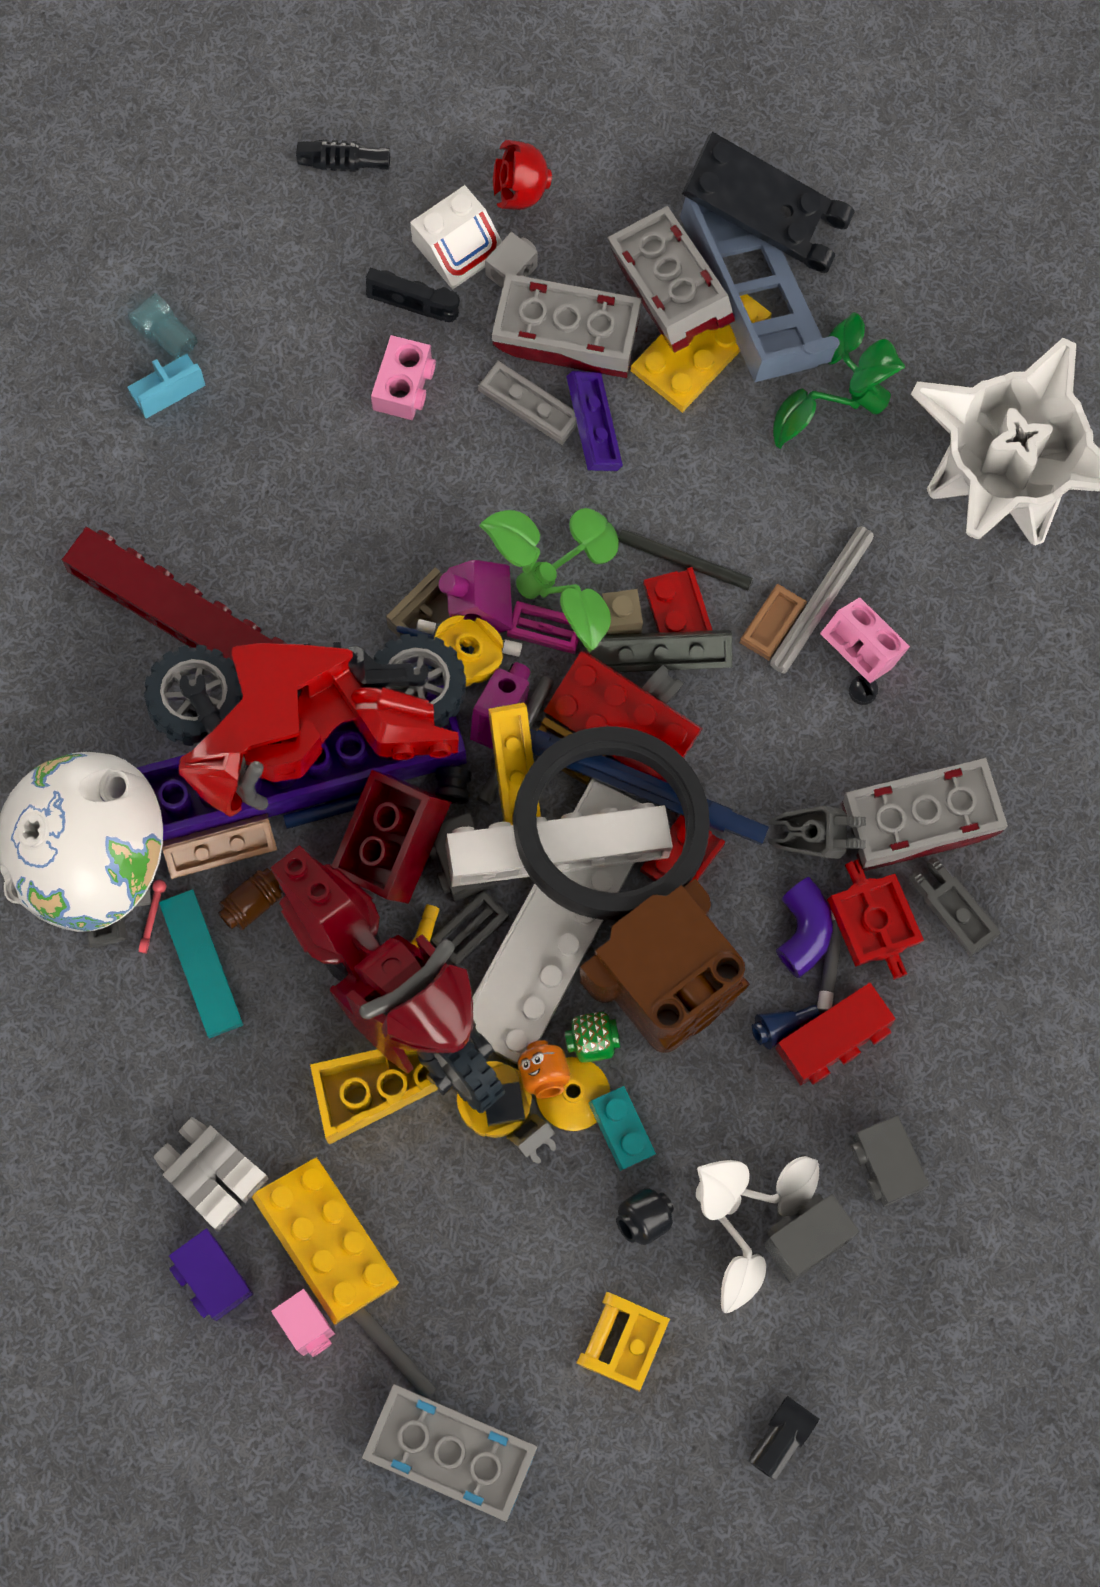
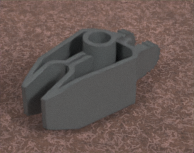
[768,806,866,859]

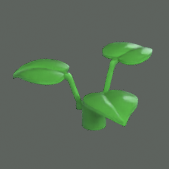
[479,508,619,652]

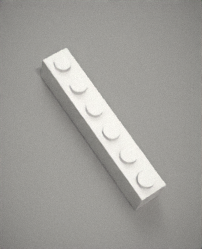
[445,803,673,887]

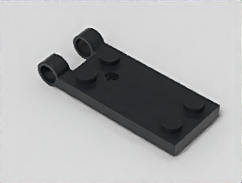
[682,132,855,273]

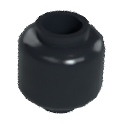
[616,1188,674,1245]

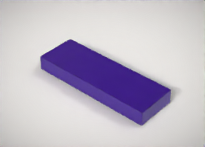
[566,371,623,471]

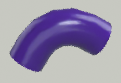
[776,877,833,978]

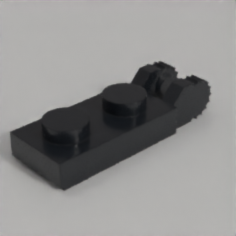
[366,267,460,323]

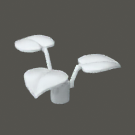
[696,1156,819,1314]

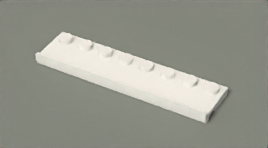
[473,779,642,1064]

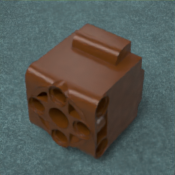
[580,878,750,1053]

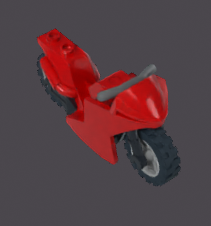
[144,633,466,817]

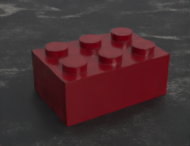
[332,770,451,904]

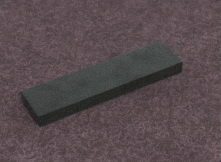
[589,630,733,672]

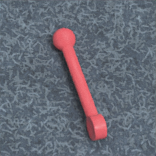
[139,880,167,954]

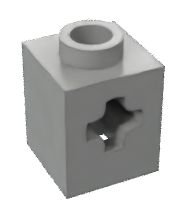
[485,232,538,288]

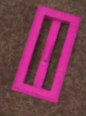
[507,601,580,654]

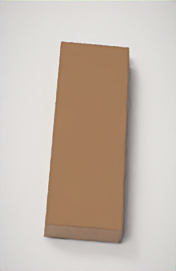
[162,813,277,879]

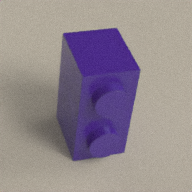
[169,1228,254,1321]

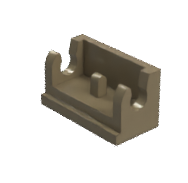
[386,567,450,638]

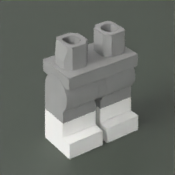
[154,1117,269,1232]

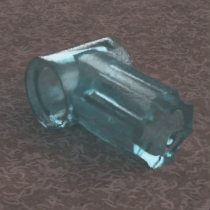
[128,293,198,360]

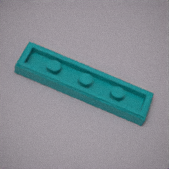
[159,889,244,1039]

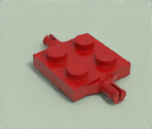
[827,859,924,980]

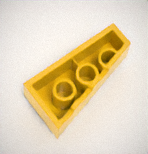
[310,1049,438,1145]

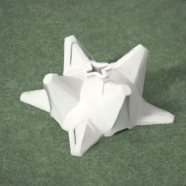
[911,338,1100,545]

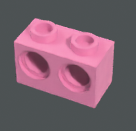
[371,335,436,420]
[820,598,910,683]
[271,1289,335,1357]

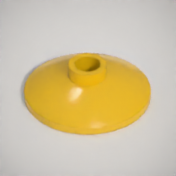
[536,1057,610,1131]

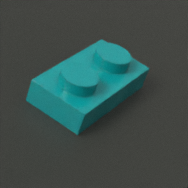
[588,1086,656,1171]

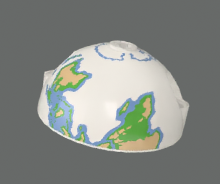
[0,752,163,932]

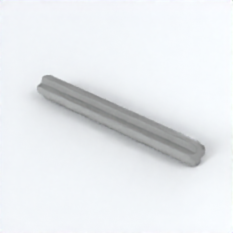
[770,526,874,674]

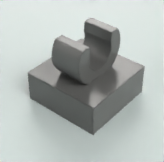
[506,1113,556,1164]

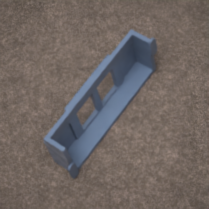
[680,197,840,383]

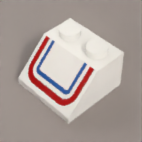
[410,185,502,290]

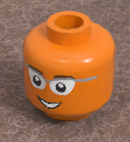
[517,1040,570,1099]

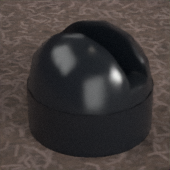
[849,675,878,705]

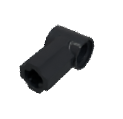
[747,1396,820,1481]

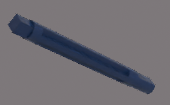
[530,729,769,845]

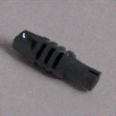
[296,139,391,172]

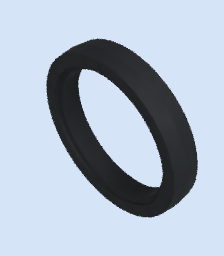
[513,726,710,920]

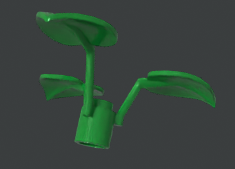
[773,312,905,449]

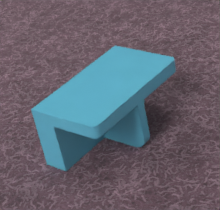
[127,354,206,419]

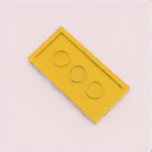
[631,294,772,413]
[252,1157,399,1325]

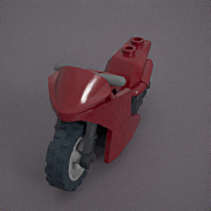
[270,845,505,1113]

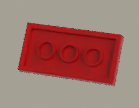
[544,651,703,782]

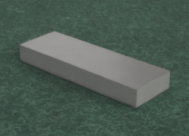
[478,361,577,445]

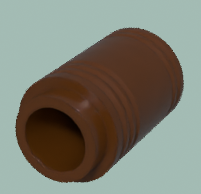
[218,868,283,930]

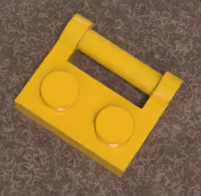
[576,1292,670,1392]

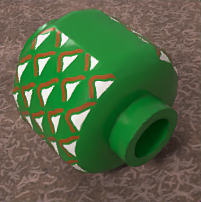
[565,1012,621,1063]

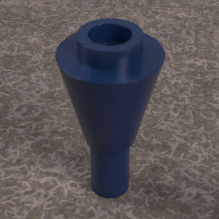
[752,1005,820,1049]

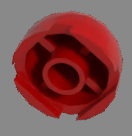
[493,140,552,210]

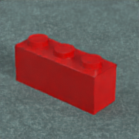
[776,983,896,1086]

